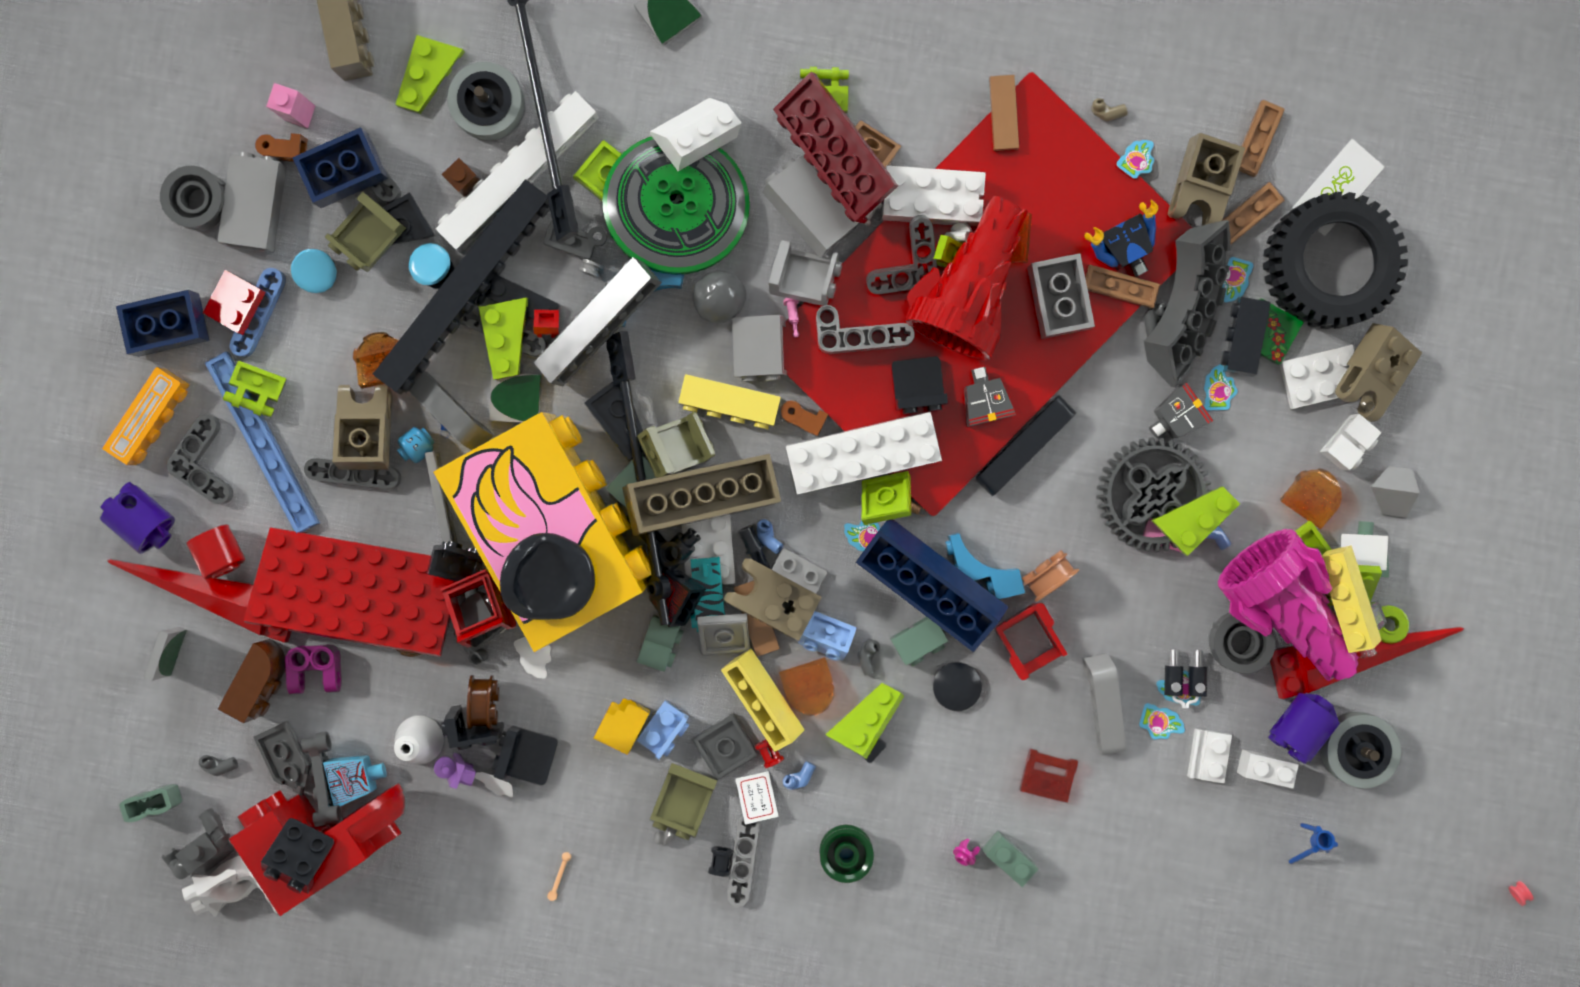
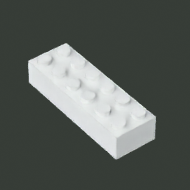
[786,411,942,494]

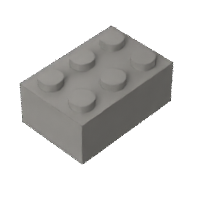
[1027,254,1095,339]

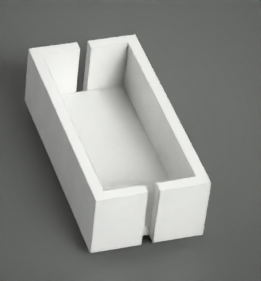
[881,166,985,227]

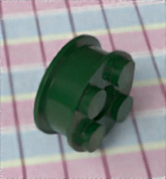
[819,824,874,883]

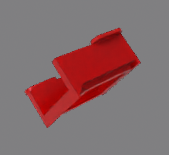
[440,569,516,648]
[994,603,1068,680]

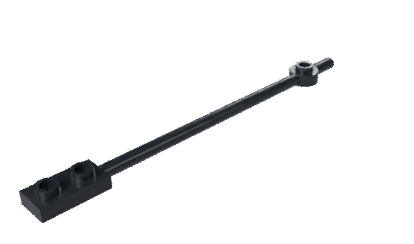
[507,0,579,241]
[606,331,671,626]

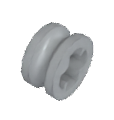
[579,259,603,278]

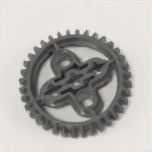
[1096,437,1212,552]

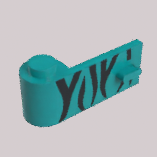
[690,557,726,633]

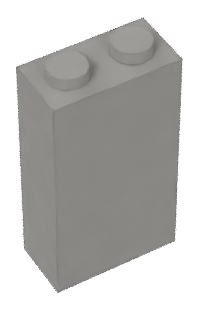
[217,152,287,253]
[762,155,859,258]

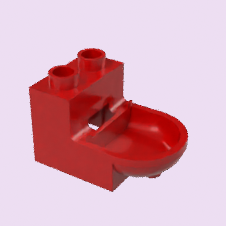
[229,783,405,916]

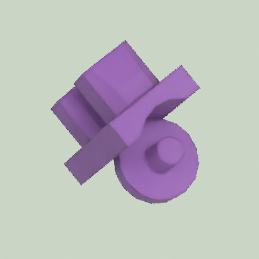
[434,752,476,789]

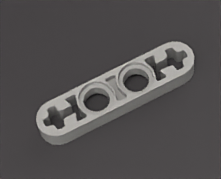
[727,813,760,907]

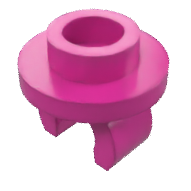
[953,838,980,866]

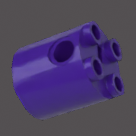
[100,482,175,554]
[1268,693,1340,764]

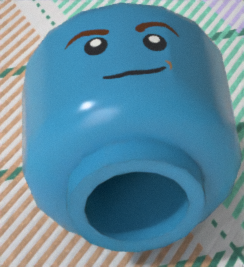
[397,427,435,463]

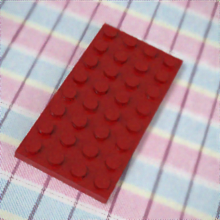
[243,527,455,657]

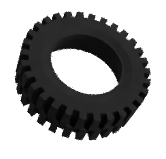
[1263,191,1408,329]

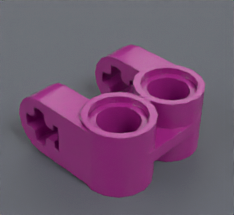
[285,644,342,694]

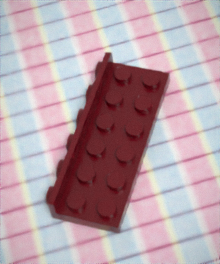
[773,72,898,224]

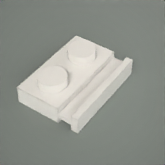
[1187,729,1232,783]

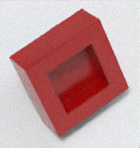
[533,310,559,338]

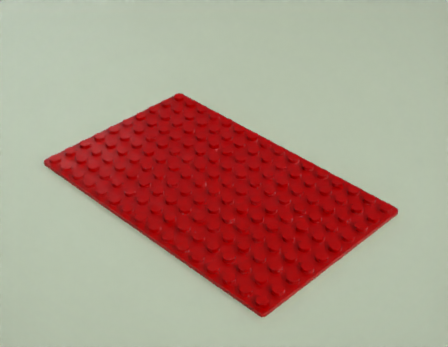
[782,72,1193,516]

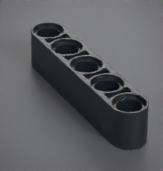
[975,395,1077,496]

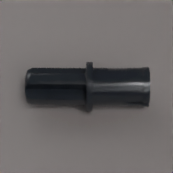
[738,525,770,569]

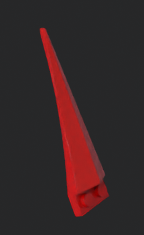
[107,559,292,643]
[1270,627,1464,699]

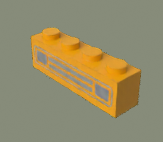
[102,367,190,466]

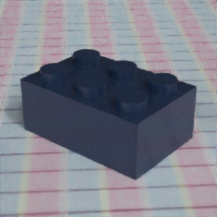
[292,127,388,208]
[116,290,210,357]

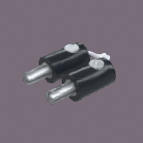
[1164,649,1208,708]

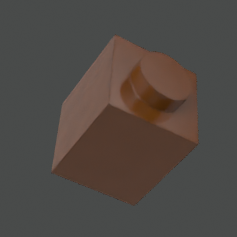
[441,158,480,197]

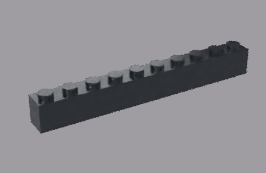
[372,179,550,395]

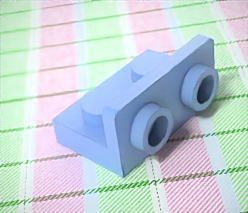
[798,611,857,661]
[636,700,689,759]

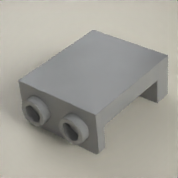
[768,240,842,306]
[732,315,787,382]
[771,548,827,594]

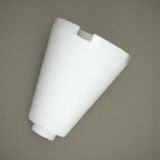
[394,715,444,764]

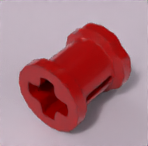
[754,739,785,769]

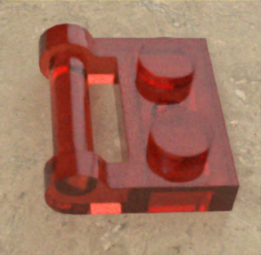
[1019,748,1078,803]

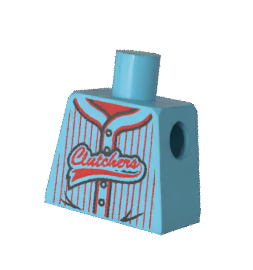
[323,755,387,806]

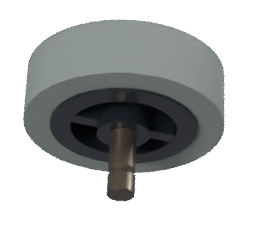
[447,62,525,140]
[1320,712,1401,788]

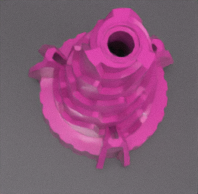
[1218,529,1359,681]

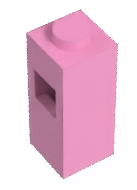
[266,83,315,129]

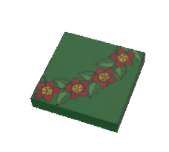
[1259,298,1304,365]

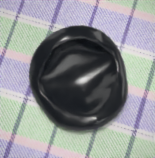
[500,533,595,620]

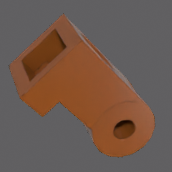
[255,133,308,162]
[781,401,828,437]

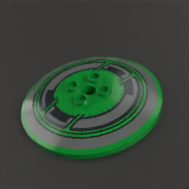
[602,136,750,275]

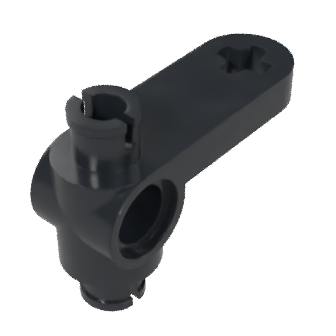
[626,515,701,572]

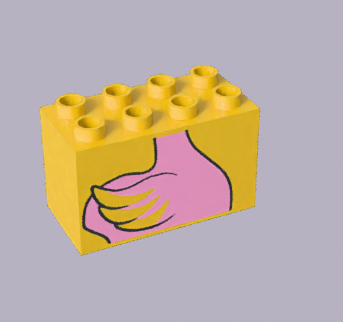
[433,412,652,652]

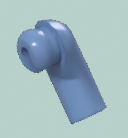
[757,519,783,554]
[1204,526,1231,550]
[783,761,816,790]

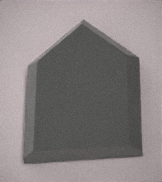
[254,720,310,795]

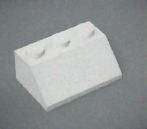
[650,98,741,171]

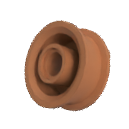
[1022,550,1079,602]

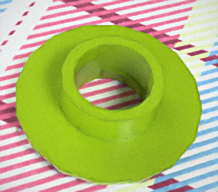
[1373,605,1409,644]

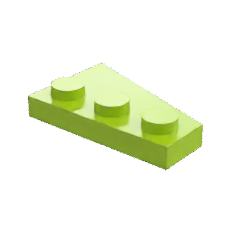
[395,35,465,114]
[479,298,528,380]
[1151,486,1240,556]
[825,683,904,759]

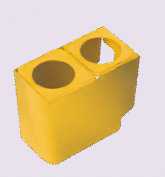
[593,698,650,755]

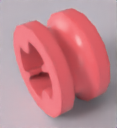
[1508,881,1534,906]

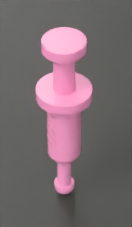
[783,298,799,338]

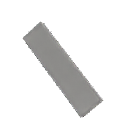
[425,451,457,543]

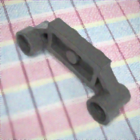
[301,731,343,827]

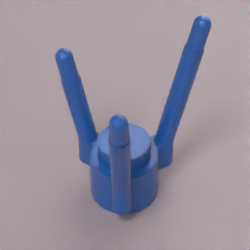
[1289,823,1338,864]

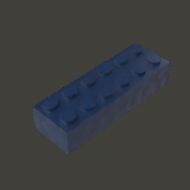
[855,519,1008,652]

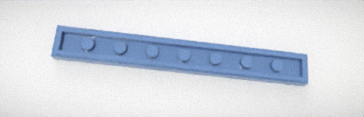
[205,352,320,533]

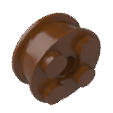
[467,675,500,730]

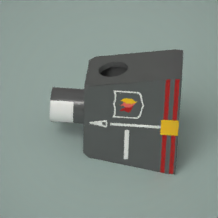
[964,367,1016,427]
[1149,382,1214,439]

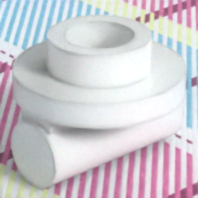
[945,223,973,244]

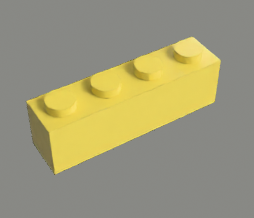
[678,374,781,430]
[1322,545,1381,653]
[721,649,805,752]

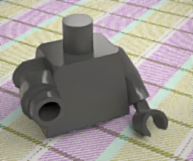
[454,588,505,665]
[161,808,235,879]

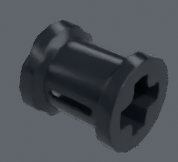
[708,846,733,877]

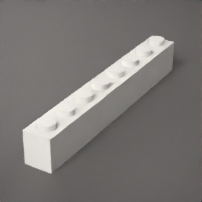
[435,91,599,253]

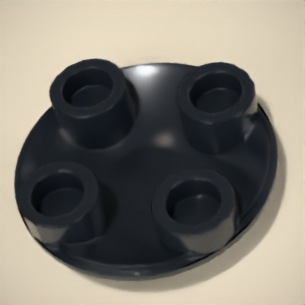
[933,662,982,711]

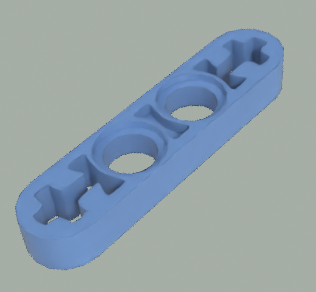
[229,268,286,357]

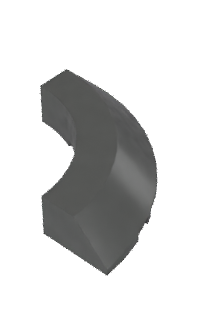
[1144,220,1231,388]

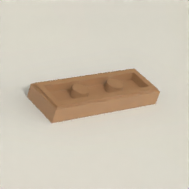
[989,75,1019,151]
[1239,100,1285,177]
[1222,182,1285,244]
[1085,265,1160,309]
[733,580,780,657]

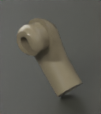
[1091,98,1128,122]

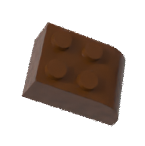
[218,639,286,723]

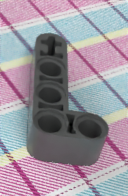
[409,371,494,450]

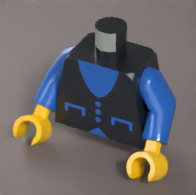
[1084,199,1158,277]

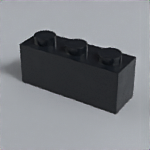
[1221,297,1271,377]

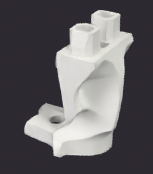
[182,856,277,917]

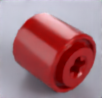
[186,524,245,579]

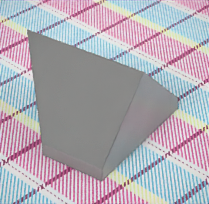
[1371,466,1419,517]

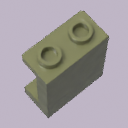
[325,192,406,272]
[637,412,715,478]
[649,763,717,841]

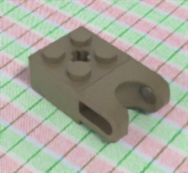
[1168,133,1245,226]
[1335,323,1422,422]
[332,384,392,470]
[723,558,822,641]

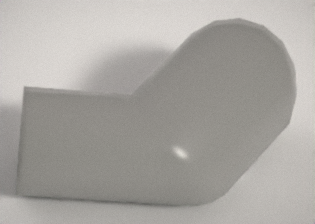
[654,828,676,846]

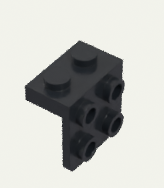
[891,357,948,414]
[426,541,484,582]
[441,705,504,750]
[492,725,558,785]
[261,818,334,894]

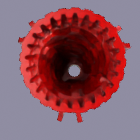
[905,196,1028,360]

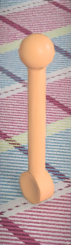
[547,852,571,901]

